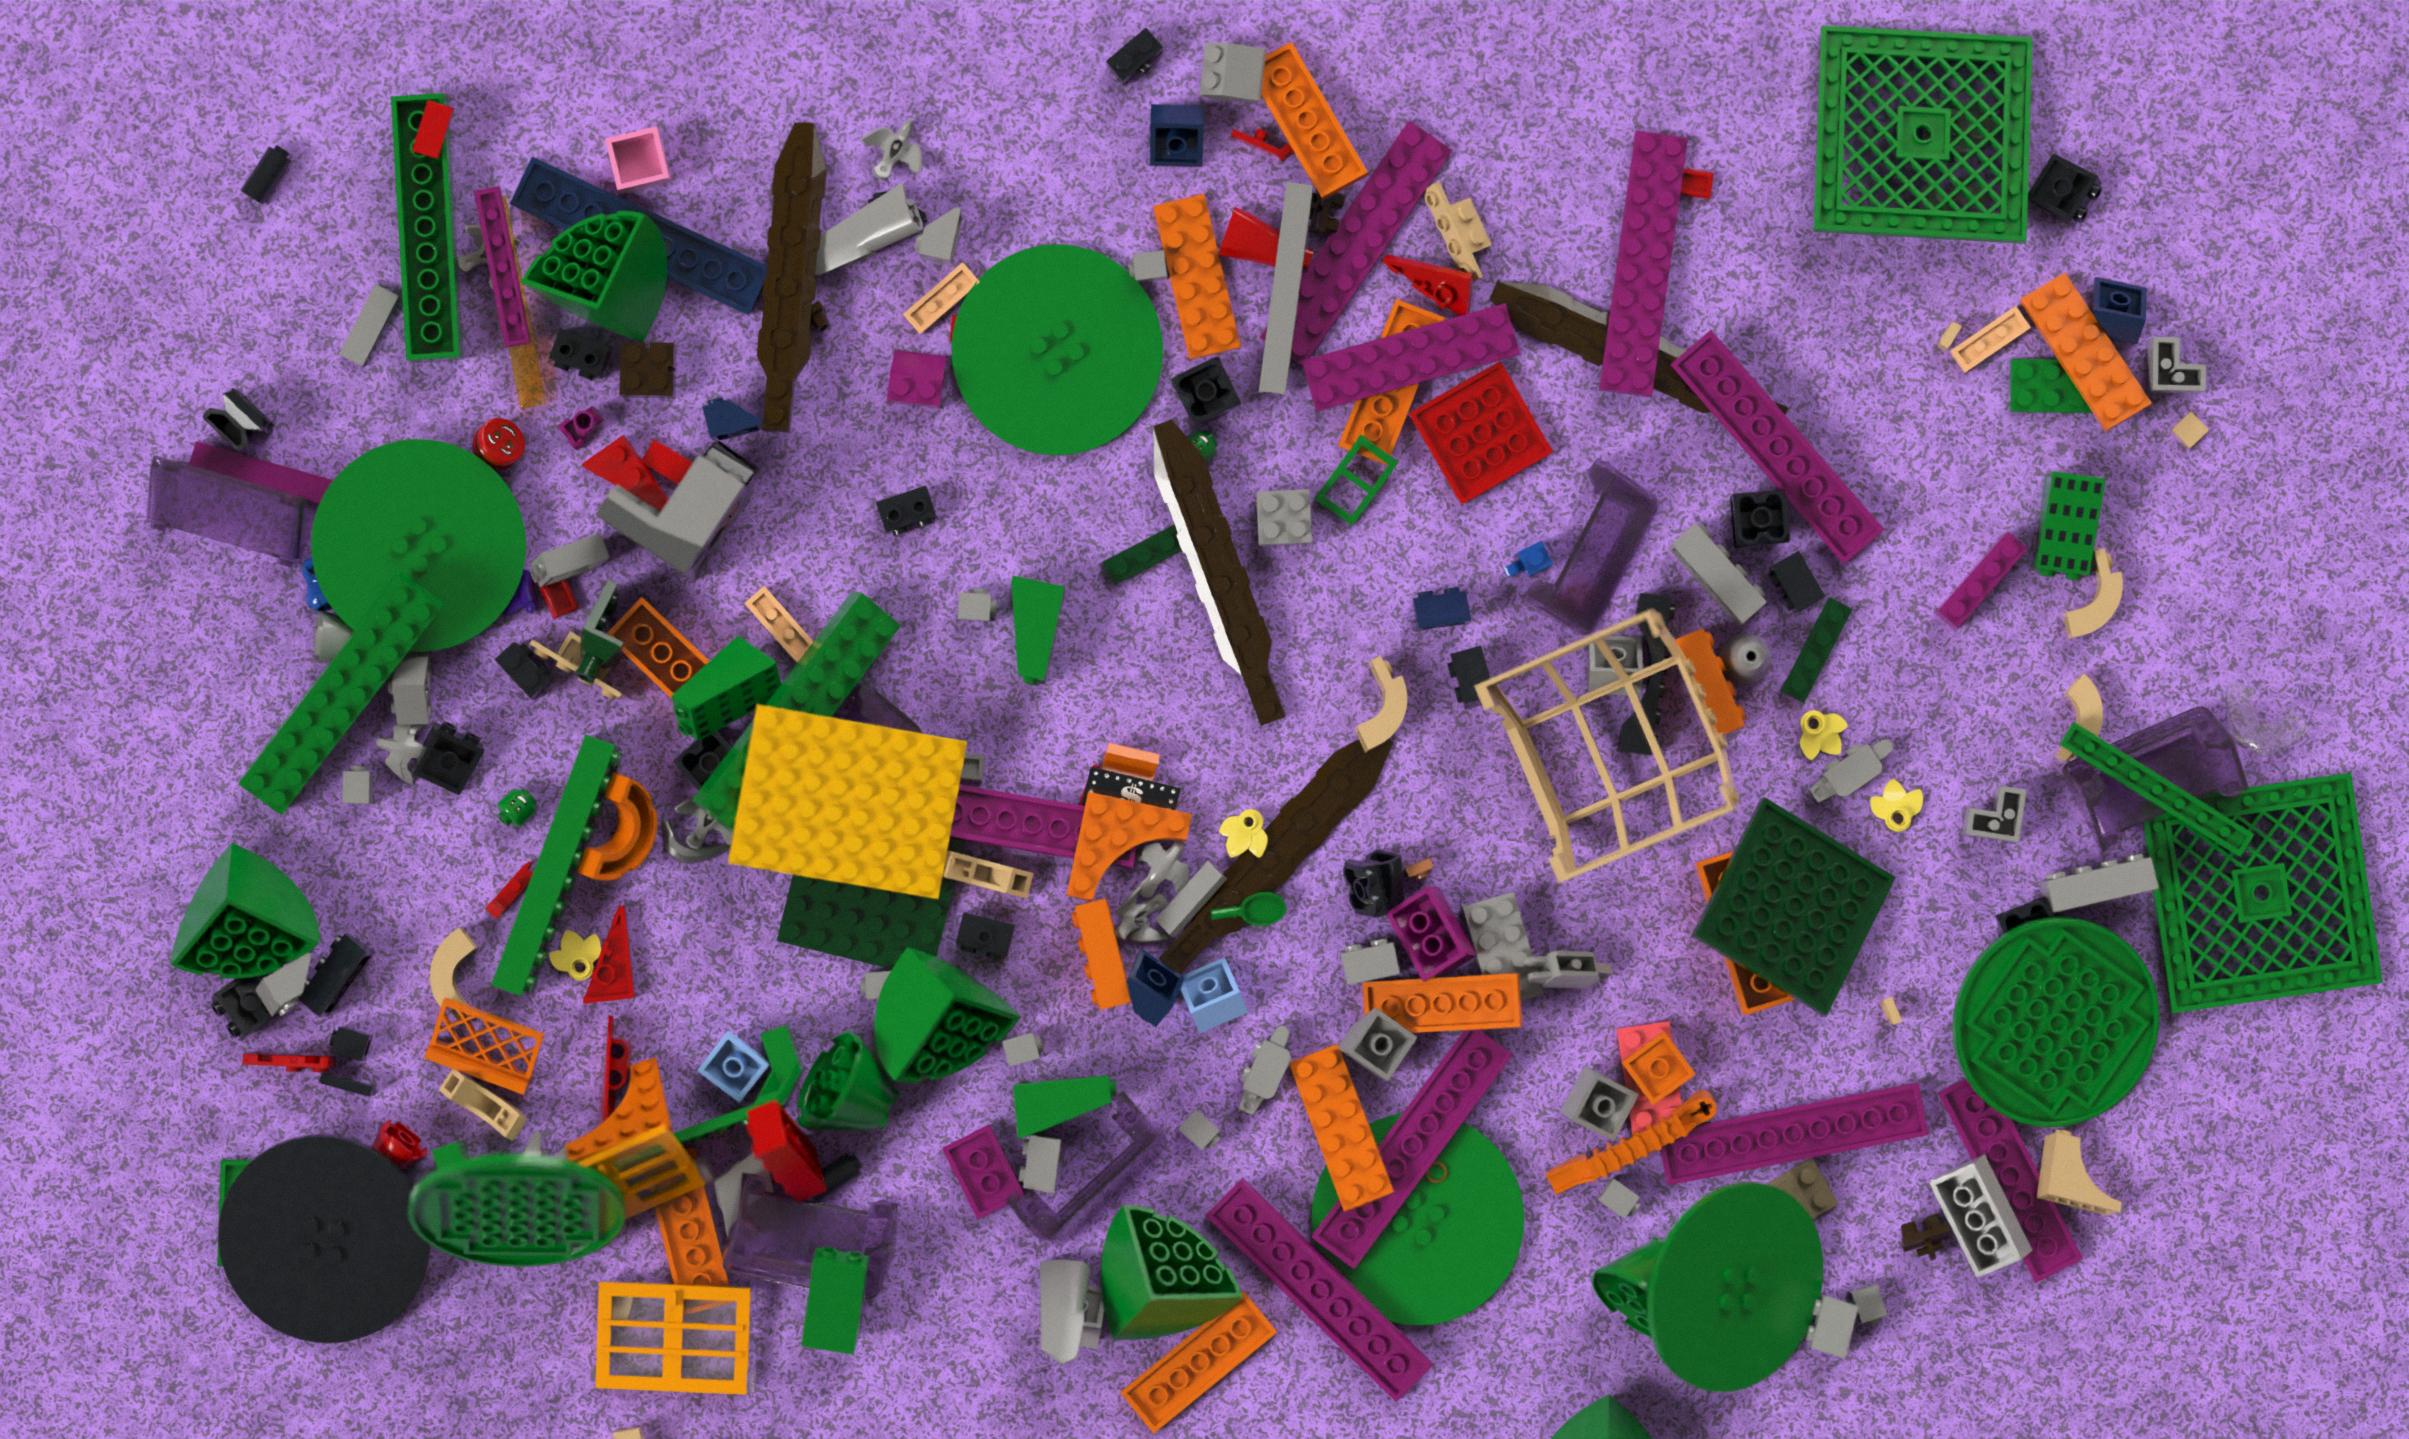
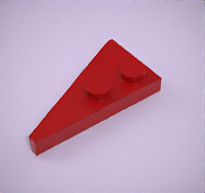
[1383,254,1473,316]
[582,435,669,511]
[583,906,635,1004]
[242,1054,336,1072]

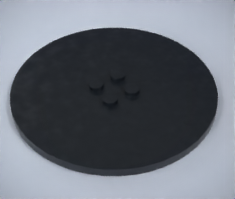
[218,1134,431,1343]

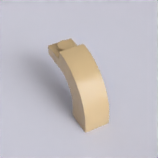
[2062,548,2123,639]
[1354,656,1407,753]
[430,927,478,1022]
[439,1069,527,1141]

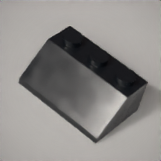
[298,933,374,1017]

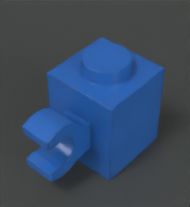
[1504,541,1553,578]

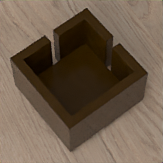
[619,342,677,399]

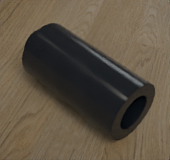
[240,145,291,205]
[811,1152,863,1204]

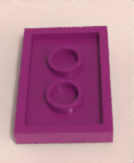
[942,1124,1025,1220]

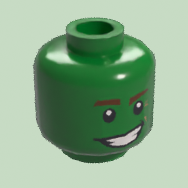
[1187,429,1218,463]
[497,788,537,828]

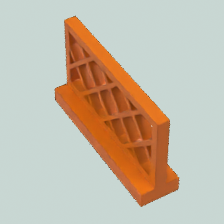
[424,997,545,1095]

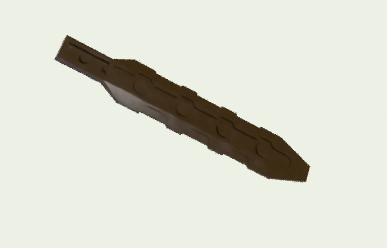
[757,122,827,433]
[1489,281,1788,415]
[1153,419,1287,726]
[1159,739,1394,974]

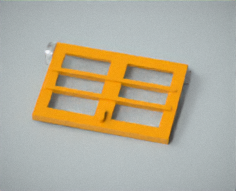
[577,1124,715,1219]
[590,1281,758,1395]

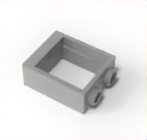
[530,533,610,588]

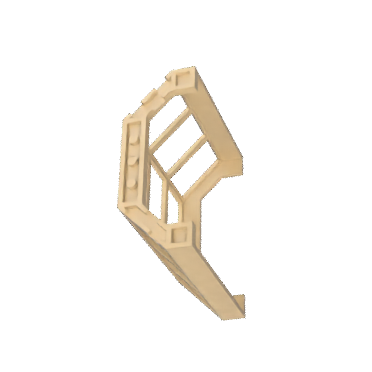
[1475,609,1740,883]

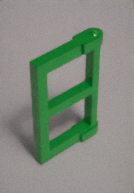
[1314,434,1399,526]

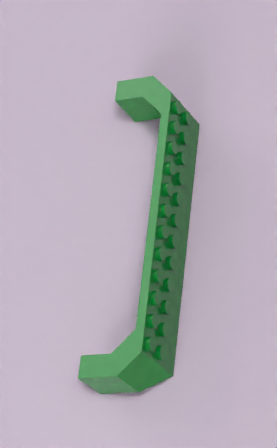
[432,1024,805,1170]

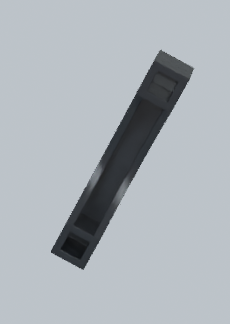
[1617,593,1675,756]

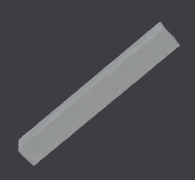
[1259,181,1313,395]

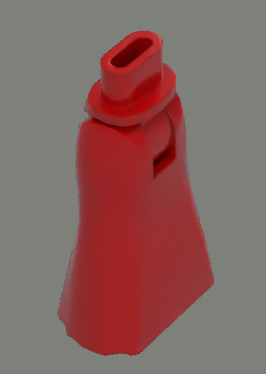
[1218,206,1314,270]

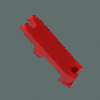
[1231,129,1294,162]
[485,861,534,919]

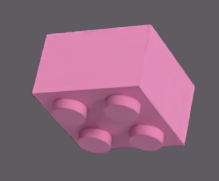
[605,126,672,194]

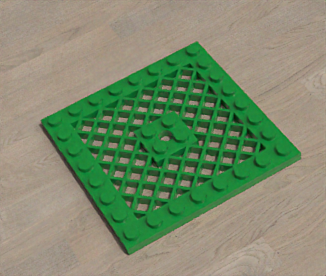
[1813,25,2033,244]
[2139,773,2383,1013]

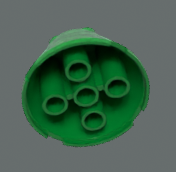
[797,1031,899,1131]
[1591,1237,1663,1338]

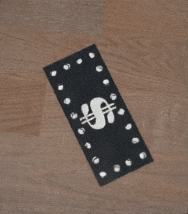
[1081,767,1181,810]

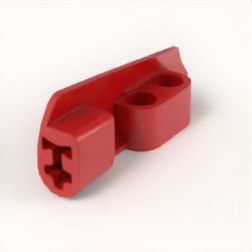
[599,1015,632,1125]

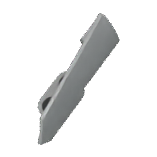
[815,184,923,276]
[1040,1260,1091,1366]

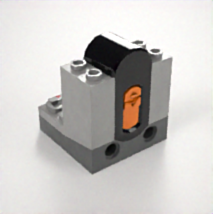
[595,441,760,581]

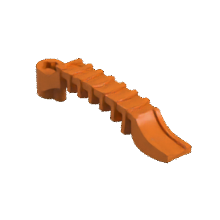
[1545,1090,1717,1195]

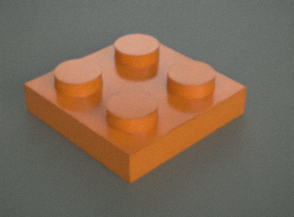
[1621,1031,1696,1105]

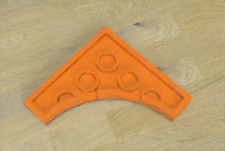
[1066,792,1192,902]
[565,1057,673,1163]

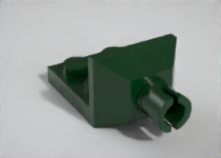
[575,579,624,683]

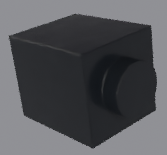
[329,1026,373,1061]

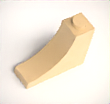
[2037,1130,2122,1216]

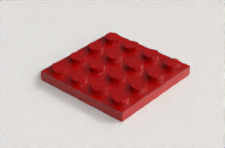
[1408,361,1553,505]

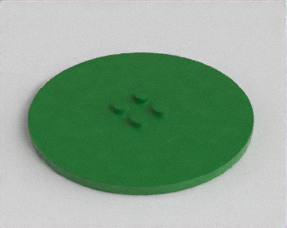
[952,244,1163,456]
[311,439,526,652]
[1952,917,2160,1127]
[1311,1113,1524,1326]
[408,1154,626,1267]
[1647,1181,1824,1392]

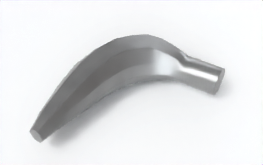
[661,820,730,864]

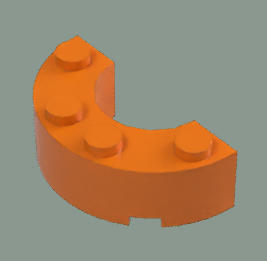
[577,772,658,881]

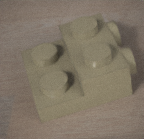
[1766,1158,1838,1220]

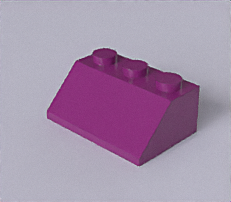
[1386,886,1477,982]

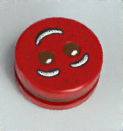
[472,418,525,471]

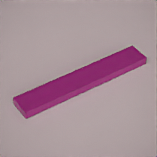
[473,186,531,348]
[189,441,333,504]

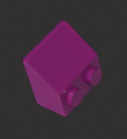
[887,350,947,409]

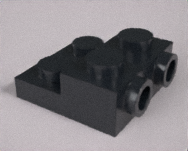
[2028,153,2102,227]
[411,721,485,795]
[211,975,279,1041]

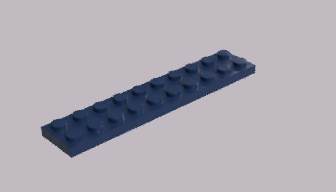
[510,157,767,316]

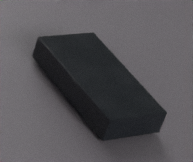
[319,1072,377,1096]

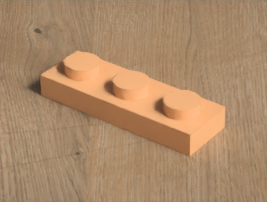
[903,262,979,335]
[1949,306,2031,373]
[744,586,814,663]

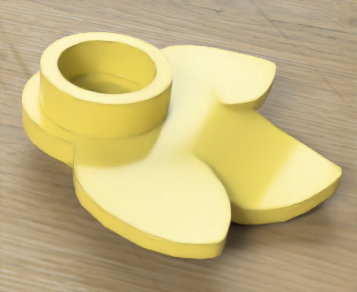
[1800,710,1848,760]
[1870,779,1923,832]
[1219,809,1268,858]
[549,930,601,981]

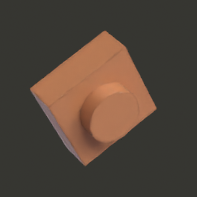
[1404,858,1434,881]

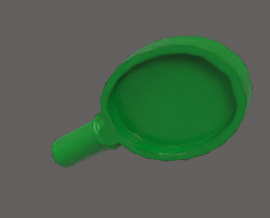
[1211,892,1286,926]

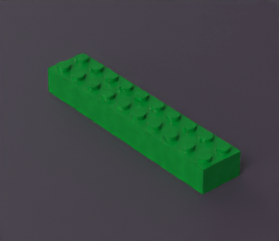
[391,93,464,363]
[238,571,443,815]
[691,591,901,833]
[491,734,623,996]

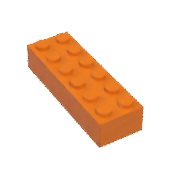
[1693,850,1795,1016]

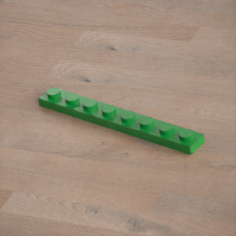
[2058,722,2255,857]

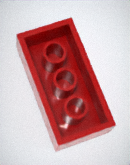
[746,1100,827,1202]

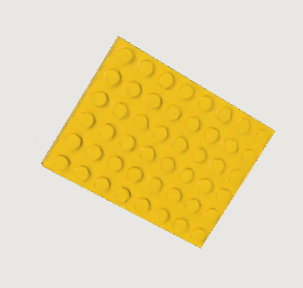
[728,704,967,899]

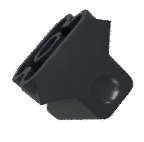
[1171,357,1241,427]
[203,388,275,451]
[1730,490,1790,548]
[673,730,733,791]
[1343,850,1405,918]
[1995,897,2054,937]

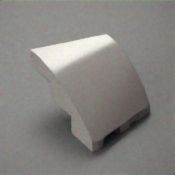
[714,1153,781,1240]

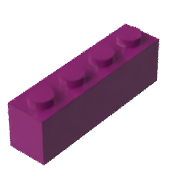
[1934,531,2028,630]

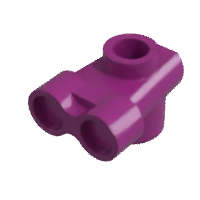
[558,406,604,450]

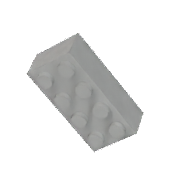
[1667,523,1767,626]
[2039,853,2159,912]
[1461,892,1544,1001]
[1929,1154,2032,1278]

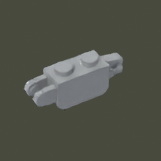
[1809,739,1893,803]
[1524,951,1613,989]
[1239,1025,1291,1115]

